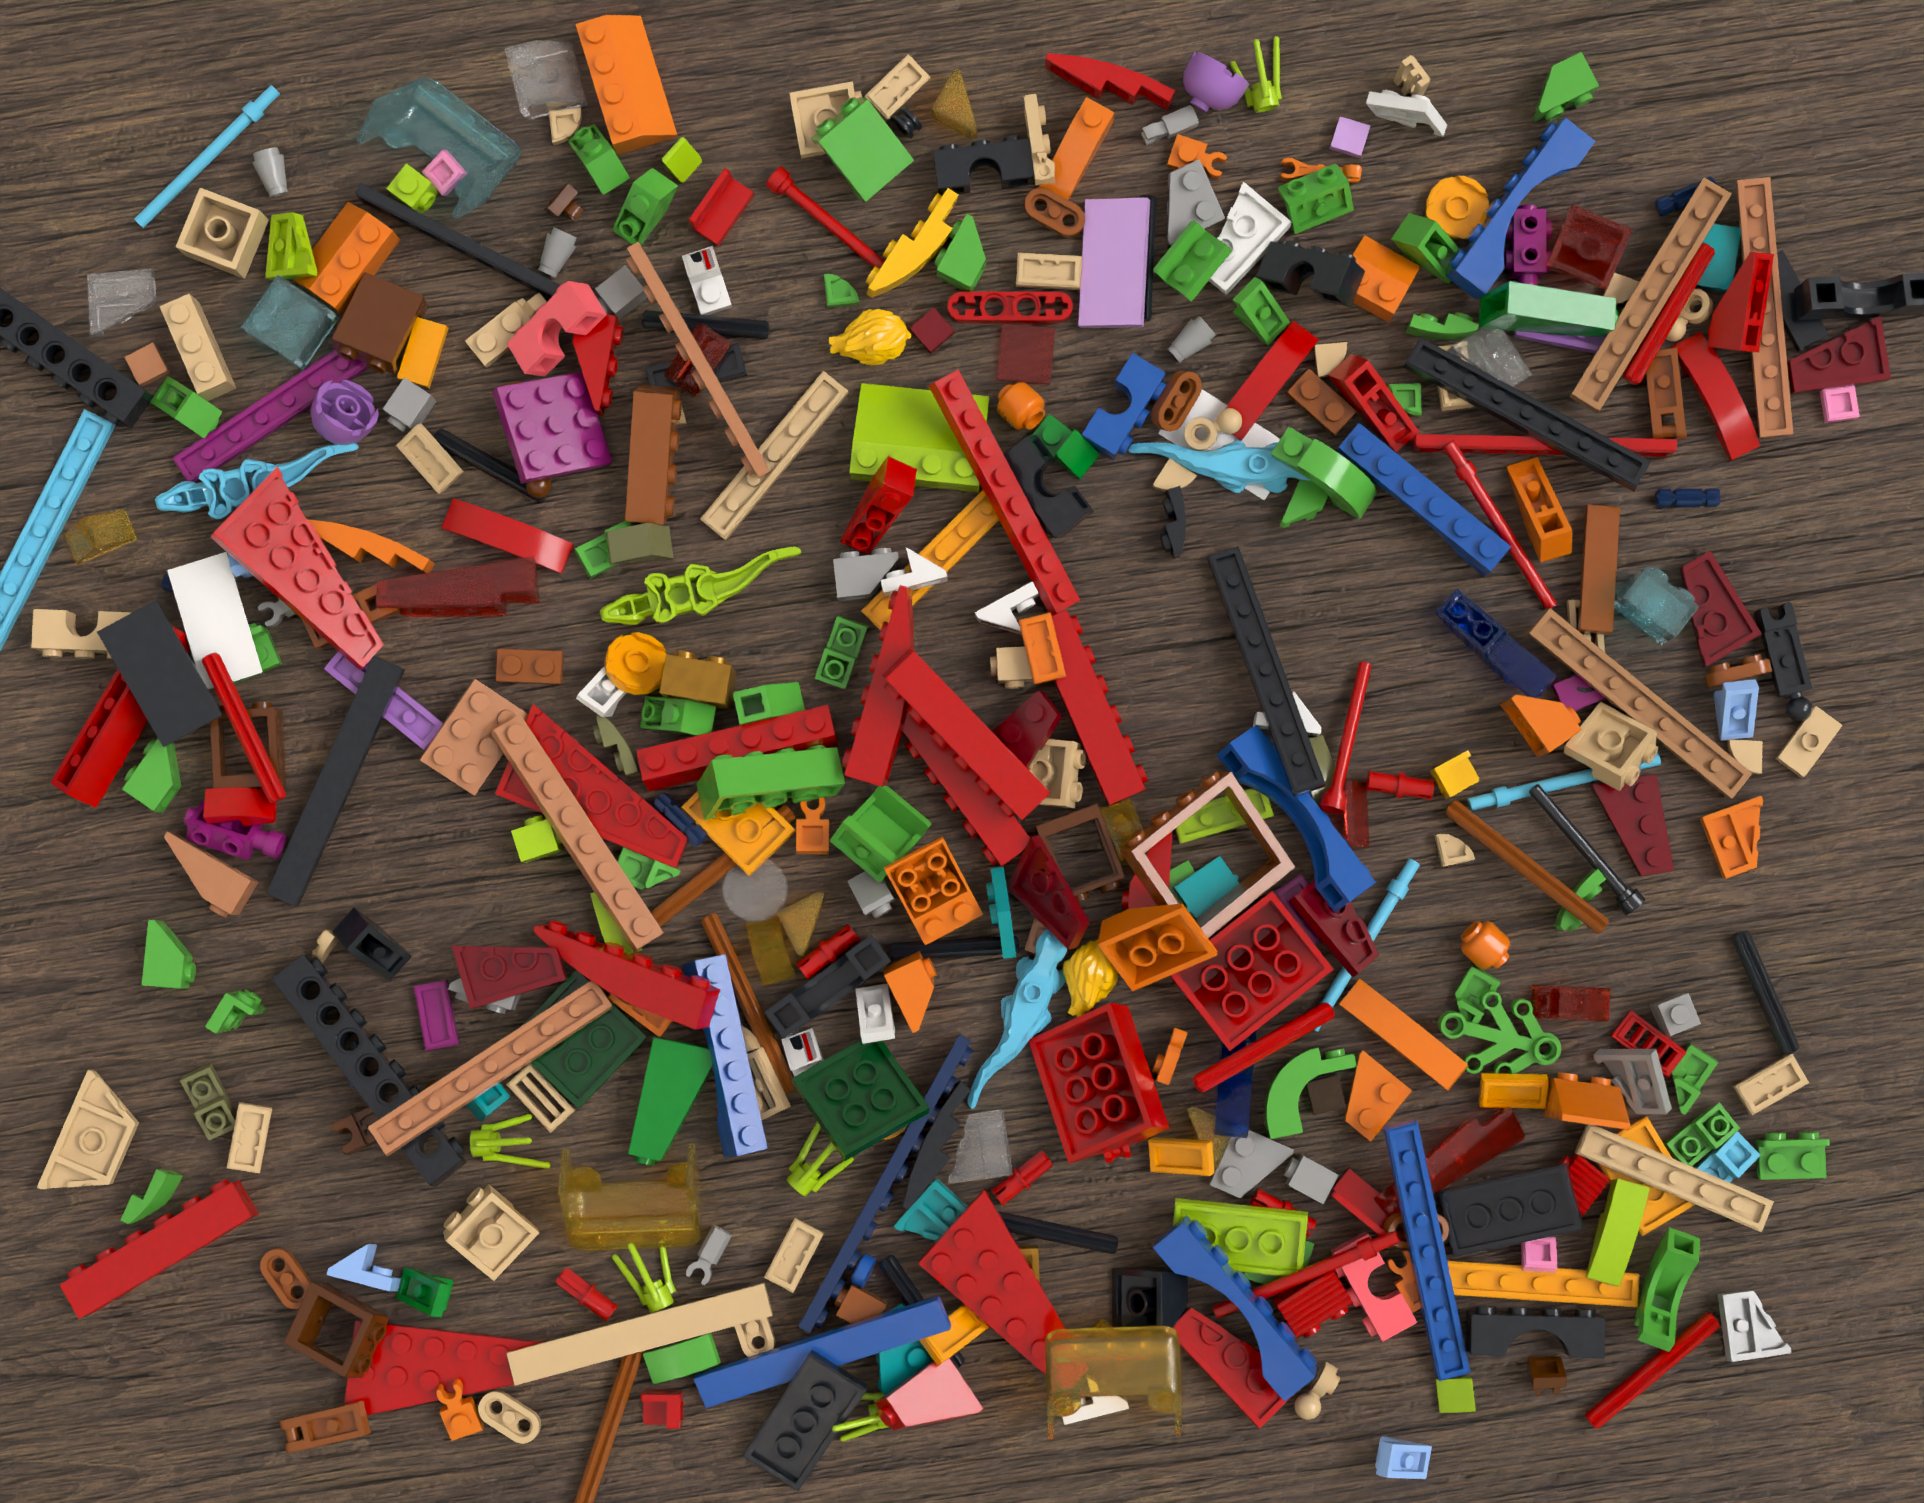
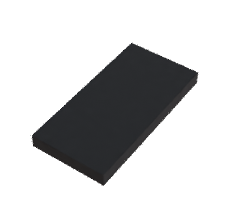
[97,600,223,747]
[1437,1163,1584,1257]
[742,1350,868,1491]

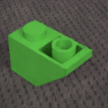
[1533,52,1599,123]
[567,124,630,195]
[612,168,678,246]
[934,214,986,291]
[733,682,805,725]
[640,696,716,737]
[122,738,181,813]

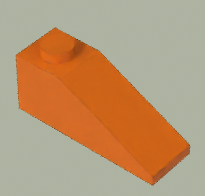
[1038,97,1115,200]
[1506,457,1572,563]

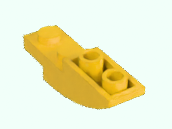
[865,188,959,298]

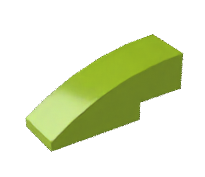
[1586,1178,1650,1287]

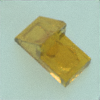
[1100,799,1151,861]

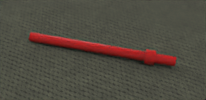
[1443,440,1557,610]
[1213,1230,1400,1318]

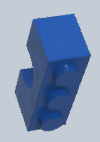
[1082,353,1166,460]

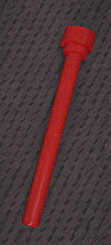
[765,166,885,268]
[1319,661,1372,814]

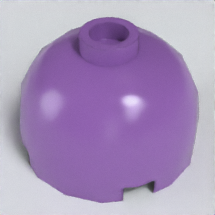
[1183,51,1249,113]
[310,380,379,445]

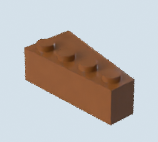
[625,384,682,525]

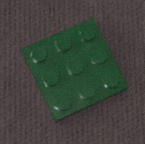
[522,970,648,1109]
[792,1039,930,1161]

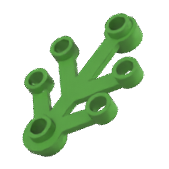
[1438,989,1561,1074]

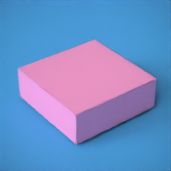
[422,149,468,196]
[1820,385,1860,423]
[1521,1237,1557,1273]

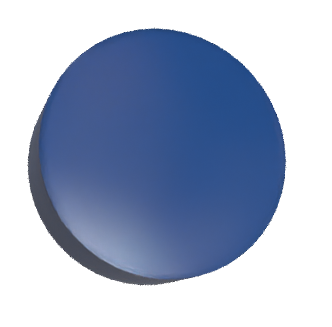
[851,1254,877,1289]

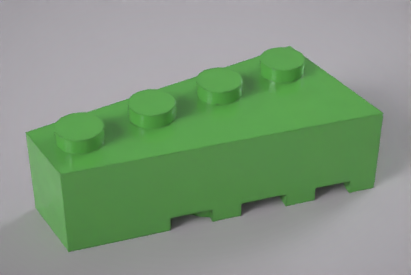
[696,745,845,821]

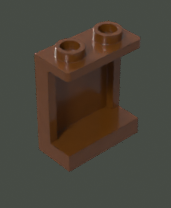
[332,272,427,374]

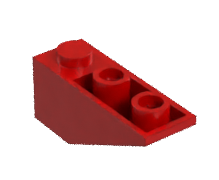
[572,314,624,417]
[840,456,917,555]

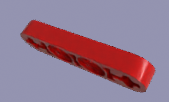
[947,291,1073,324]

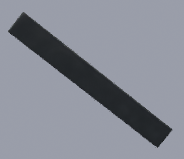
[355,183,560,299]
[1403,337,1651,492]
[1207,546,1325,797]
[267,656,405,907]

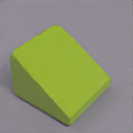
[662,137,702,183]
[1435,1375,1476,1413]

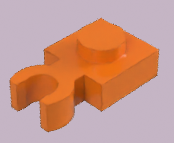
[1166,134,1227,179]
[796,798,829,854]
[1152,1028,1188,1085]
[1387,1249,1421,1313]
[436,1378,484,1441]

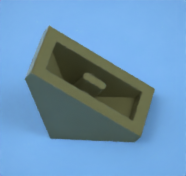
[606,523,674,565]

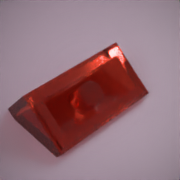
[664,323,731,397]
[1343,781,1369,848]

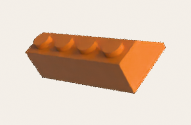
[576,15,678,155]

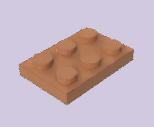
[419,678,528,796]

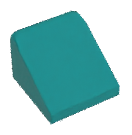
[466,1083,511,1122]

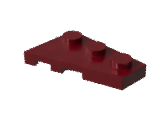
[1680,551,1762,668]
[992,690,1062,771]
[1589,774,1674,876]
[1007,835,1089,949]
[1289,880,1379,978]
[452,946,567,1009]

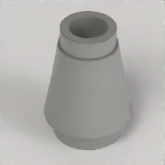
[252,147,288,198]
[538,227,577,278]
[1167,316,1216,363]

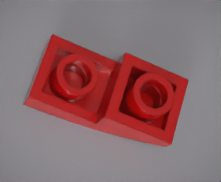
[203,787,277,826]

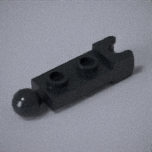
[1754,602,1813,722]

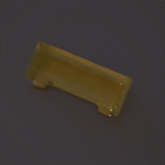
[558,1143,701,1250]
[1045,1326,1182,1439]

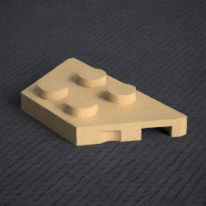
[37,1069,139,1189]

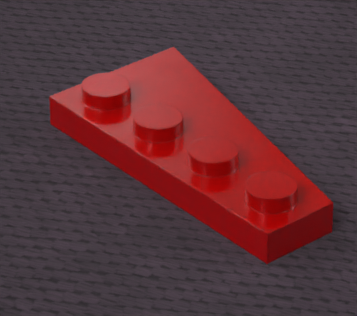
[1169,1307,1292,1429]

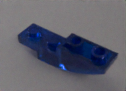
[1435,589,1556,698]
[1214,1031,1256,1139]

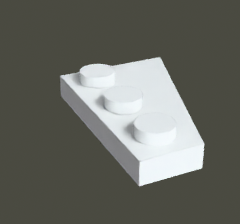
[1209,182,1291,295]

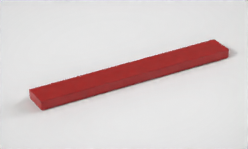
[1411,434,1677,457]

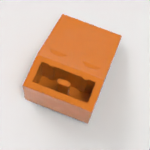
[884,836,983,945]

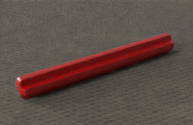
[1623,243,1715,385]
[202,652,286,803]
[1192,1003,1335,1092]
[1585,1312,1720,1429]

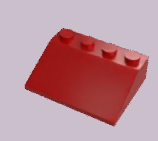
[1169,891,1334,1051]
[1028,1002,1170,1164]

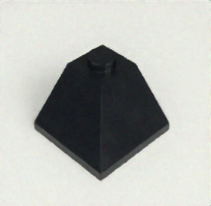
[1112,1267,1188,1340]

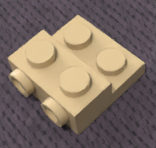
[789,81,862,159]
[1564,702,1658,791]
[1029,739,1086,809]
[443,1184,539,1281]

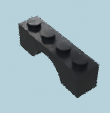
[1794,273,1924,320]
[765,935,892,1039]
[1466,1305,1605,1359]

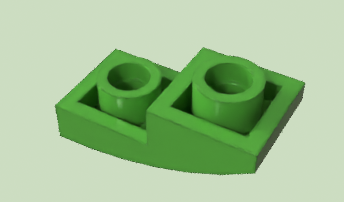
[1405,312,1479,340]
[815,615,869,689]
[1554,869,1606,932]
[1663,1102,1740,1166]
[643,1333,721,1384]

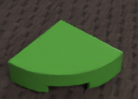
[824,274,860,308]
[1387,383,1422,417]

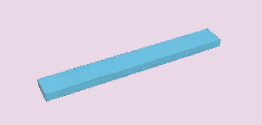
[0,409,116,652]

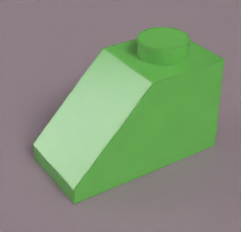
[1391,213,1459,284]
[150,376,222,438]
[142,920,196,989]

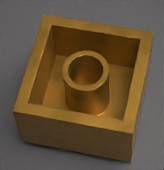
[659,650,737,710]

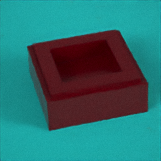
[909,307,955,354]

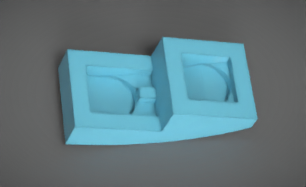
[1695,1131,1760,1183]

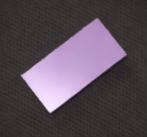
[1078,198,1150,328]

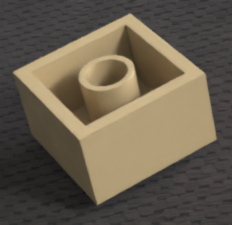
[176,188,269,279]

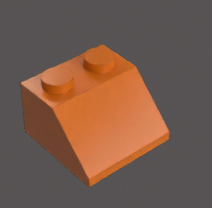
[1353,235,1421,323]
[1500,695,1582,758]

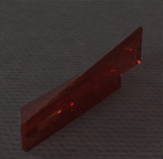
[376,557,539,617]
[1373,1107,1525,1217]

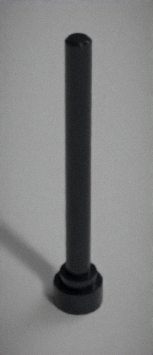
[1529,784,1646,915]

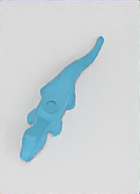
[1128,440,1310,493]
[155,443,359,519]
[967,929,1067,1109]

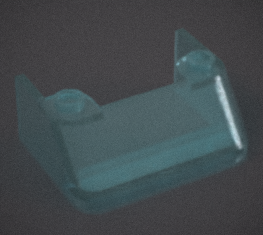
[356,78,521,219]

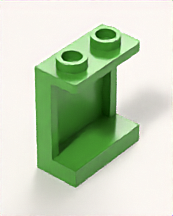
[811,97,914,202]
[830,786,931,883]

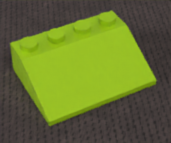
[849,383,989,493]

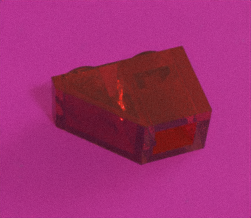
[1532,985,1610,1022]

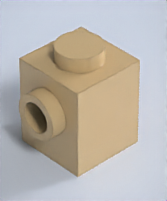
[990,647,1033,689]

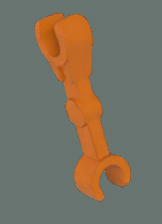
[1280,158,1362,183]

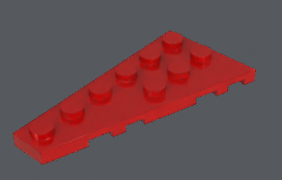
[918,1188,1089,1393]

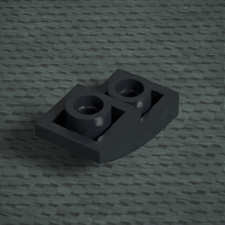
[1160,486,1186,559]

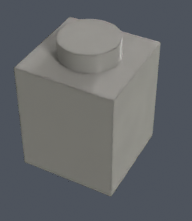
[595,265,648,320]
[383,377,437,432]
[1649,993,1701,1036]
[1284,1154,1339,1204]

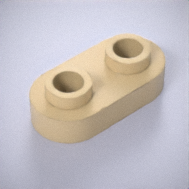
[734,1317,775,1357]
[478,1390,541,1444]

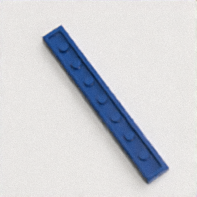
[1383,1119,1471,1381]
[694,1296,951,1408]

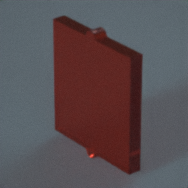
[997,323,1055,385]

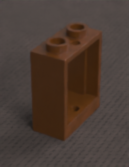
[210,702,286,789]
[1035,804,1125,902]
[284,1282,390,1378]

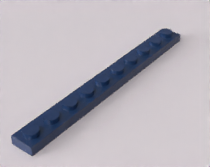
[798,1034,973,1333]

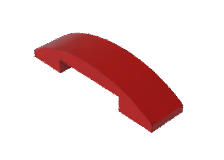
[1225,320,1319,441]
[1670,332,1760,461]
[441,498,574,574]

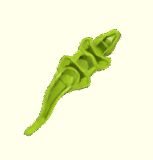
[600,547,801,625]

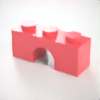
[507,281,607,377]
[1330,1231,1417,1342]

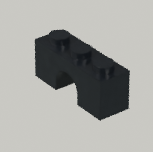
[933,136,1034,196]
[1256,241,1365,307]
[1004,434,1094,538]

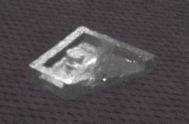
[87,269,156,337]
[1447,329,1532,387]
[948,1109,1013,1184]

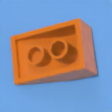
[1097,903,1218,991]
[1543,1072,1630,1130]

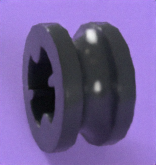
[891,106,922,139]

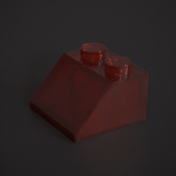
[1546,204,1633,290]

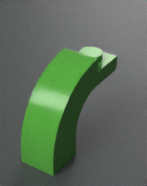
[1271,427,1377,520]
[1264,1047,1357,1139]
[1634,1227,1700,1352]

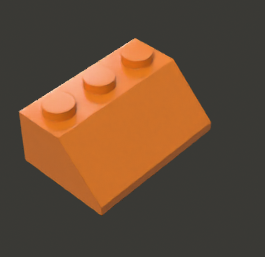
[292,202,400,316]

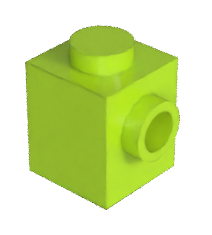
[386,163,439,214]
[511,815,563,863]

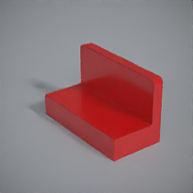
[689,168,755,247]
[1329,1168,1400,1236]

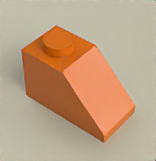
[884,951,937,1033]

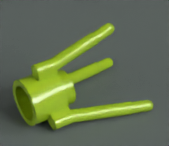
[1230,36,1282,113]
[470,1114,551,1169]
[786,1121,854,1196]
[612,1242,676,1313]
[832,1392,889,1442]

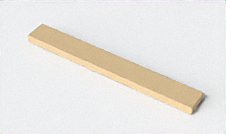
[507,1282,773,1386]

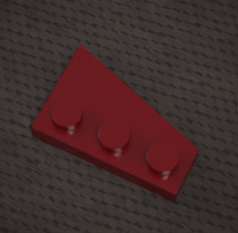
[1787,316,1891,394]

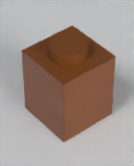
[834,1284,888,1324]

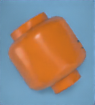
[997,382,1045,430]
[1461,921,1510,970]

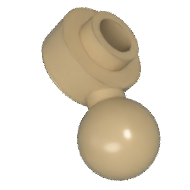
[1665,289,1713,342]
[1184,408,1242,450]
[1294,1361,1340,1420]

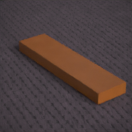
[1578,504,1620,635]

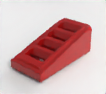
[1610,1010,1687,1078]

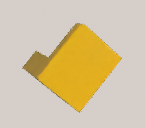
[1430,750,1479,799]

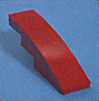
[1045,53,1175,111]

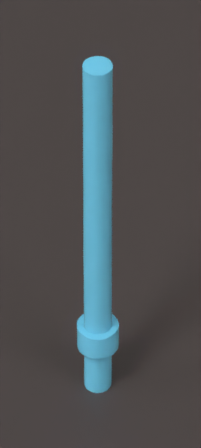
[134,85,280,228]
[1468,753,1661,811]
[1314,858,1420,1032]

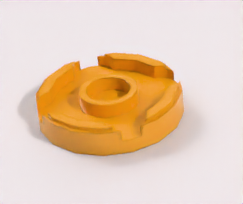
[1425,176,1490,240]
[604,632,666,695]

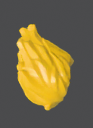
[829,309,911,366]
[1063,940,1118,1017]

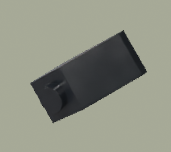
[332,907,412,981]

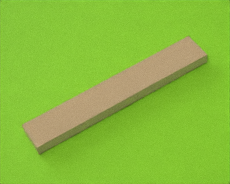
[700,371,849,541]
[1575,1124,1774,1232]

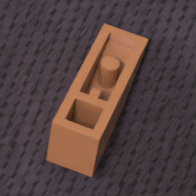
[164,831,259,918]

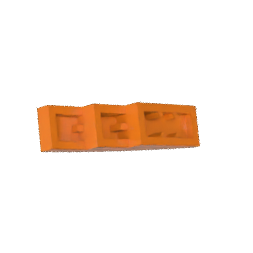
[307,519,435,575]
[1339,979,1469,1091]

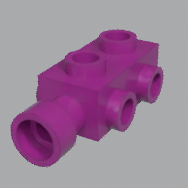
[1504,204,1552,286]
[184,801,286,860]

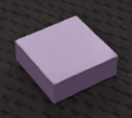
[1329,116,1370,159]

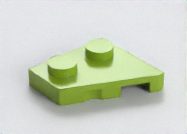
[265,212,317,281]

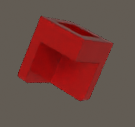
[641,1390,684,1429]

